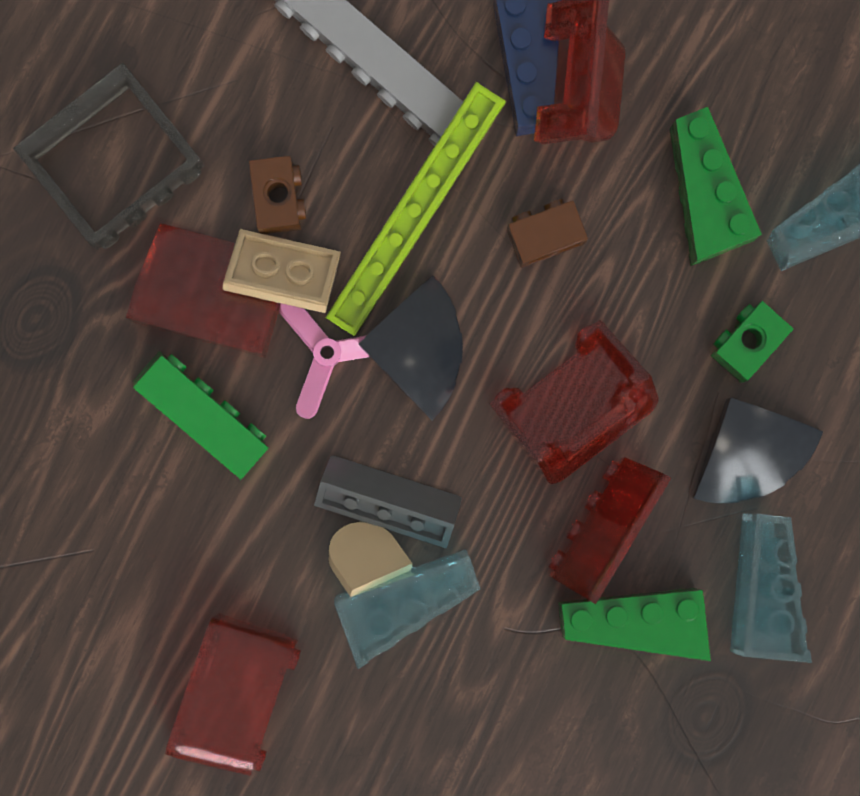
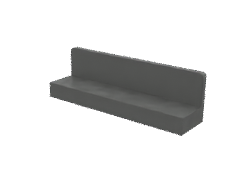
[314,455,462,548]

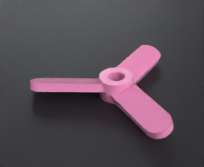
[279,303,369,419]

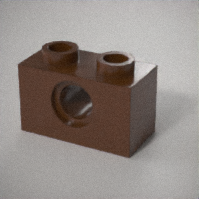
[249,156,306,234]

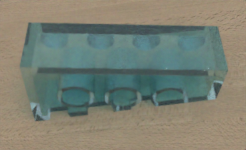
[767,164,860,271]
[730,513,812,663]
[334,549,481,669]

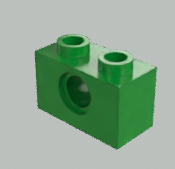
[710,301,794,383]

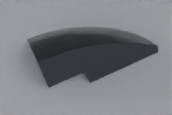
[358,276,463,421]
[693,398,823,503]

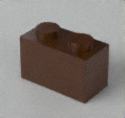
[506,199,588,268]

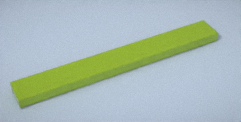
[325,82,506,336]

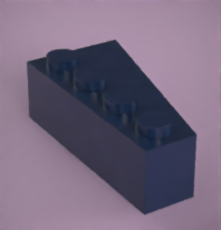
[493,0,562,136]

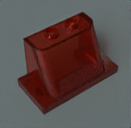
[534,0,626,144]

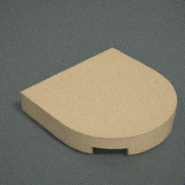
[328,522,412,597]

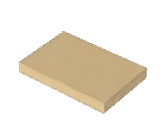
[223,229,341,313]

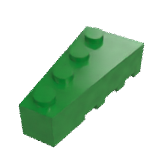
[669,107,762,267]
[132,351,269,479]
[558,588,711,661]

